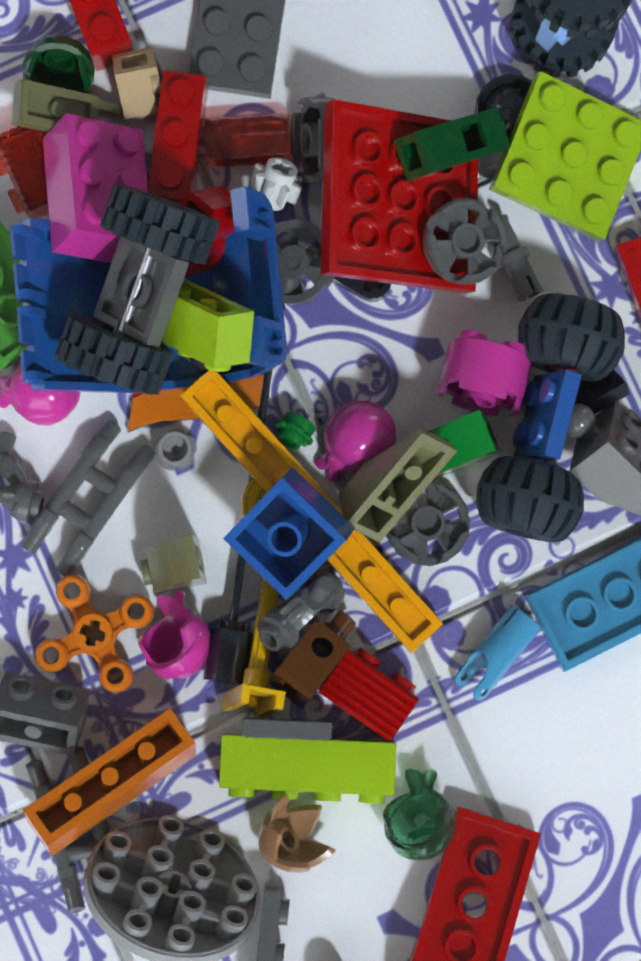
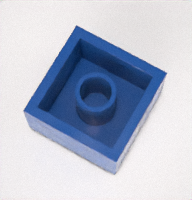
[223,467,355,600]

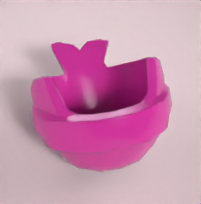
[0,363,81,426]
[314,401,396,482]
[138,590,210,679]

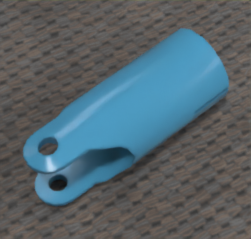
[455,604,541,701]

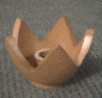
[258,795,336,873]

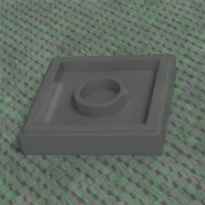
[242,717,332,741]

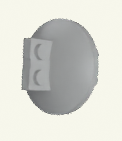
[83,815,260,961]

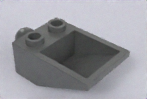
[567,400,641,516]

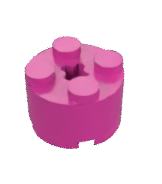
[436,330,532,417]

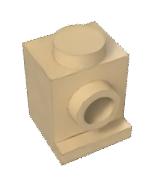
[112,47,161,119]

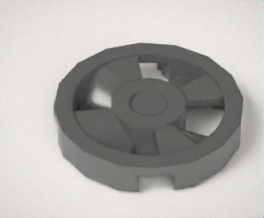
[422,198,508,285]
[275,219,334,306]
[387,482,470,566]

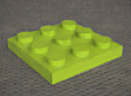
[489,71,641,241]

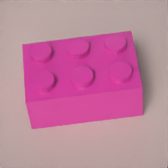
[43,113,149,263]

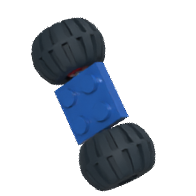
[476,293,625,543]

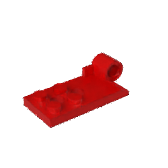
[408,806,541,961]

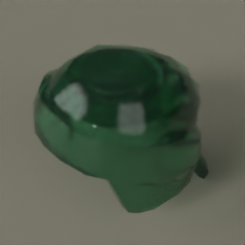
[382,768,457,861]

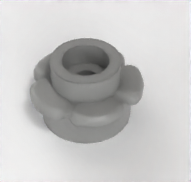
[154,429,197,471]

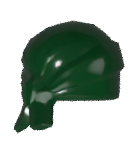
[22,35,95,94]

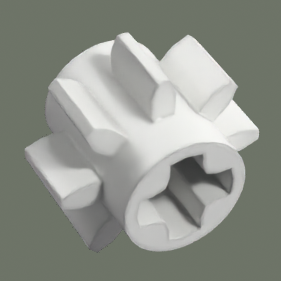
[249,157,303,211]

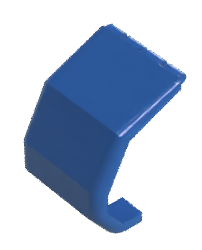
[10,186,287,394]

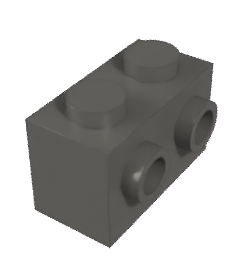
[0,671,90,756]

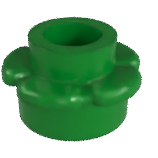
[275,412,315,450]

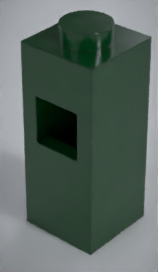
[393,107,510,182]

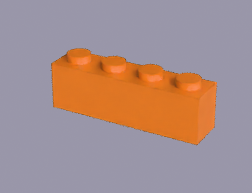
[23,708,196,857]

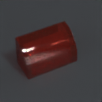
[204,112,292,168]

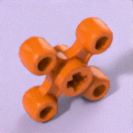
[35,574,155,693]

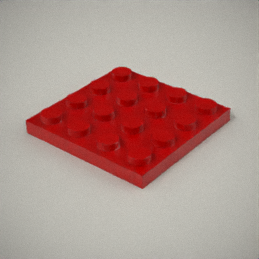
[320,99,478,294]

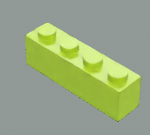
[161,279,254,372]
[219,734,397,804]

